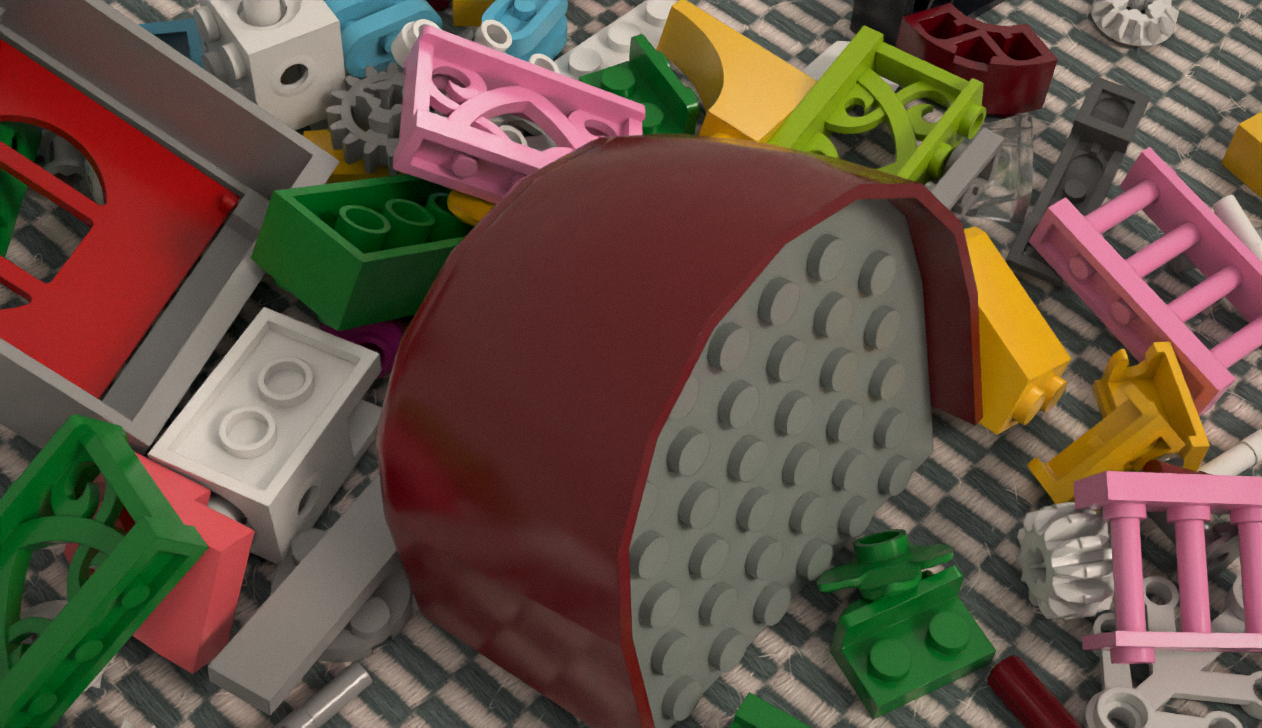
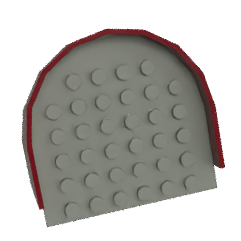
[375,133,983,728]

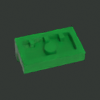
[579,34,700,135]
[830,565,996,720]

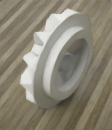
[1091,0,1179,46]

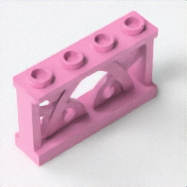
[392,25,646,204]

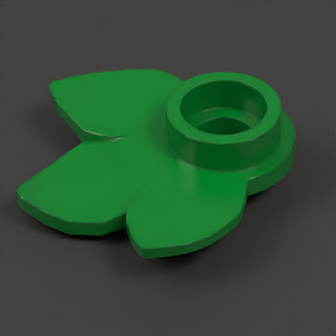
[816,529,954,600]

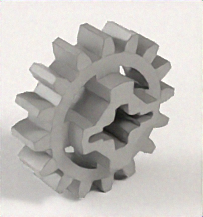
[326,62,446,176]

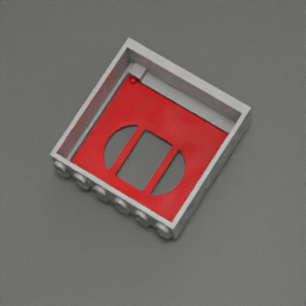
[0,0,340,456]

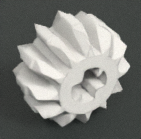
[1016,502,1114,620]

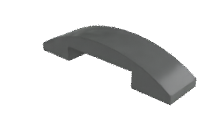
[1005,76,1151,287]

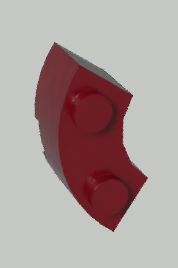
[896,3,1058,117]

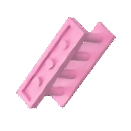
[1028,147,1262,417]
[1074,471,1262,664]

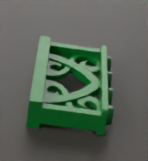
[0,414,209,728]

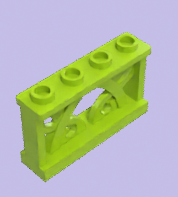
[767,25,986,186]

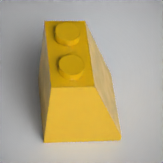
[964,226,1071,435]

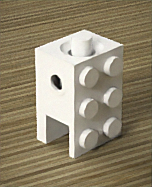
[193,0,346,131]
[148,307,382,565]

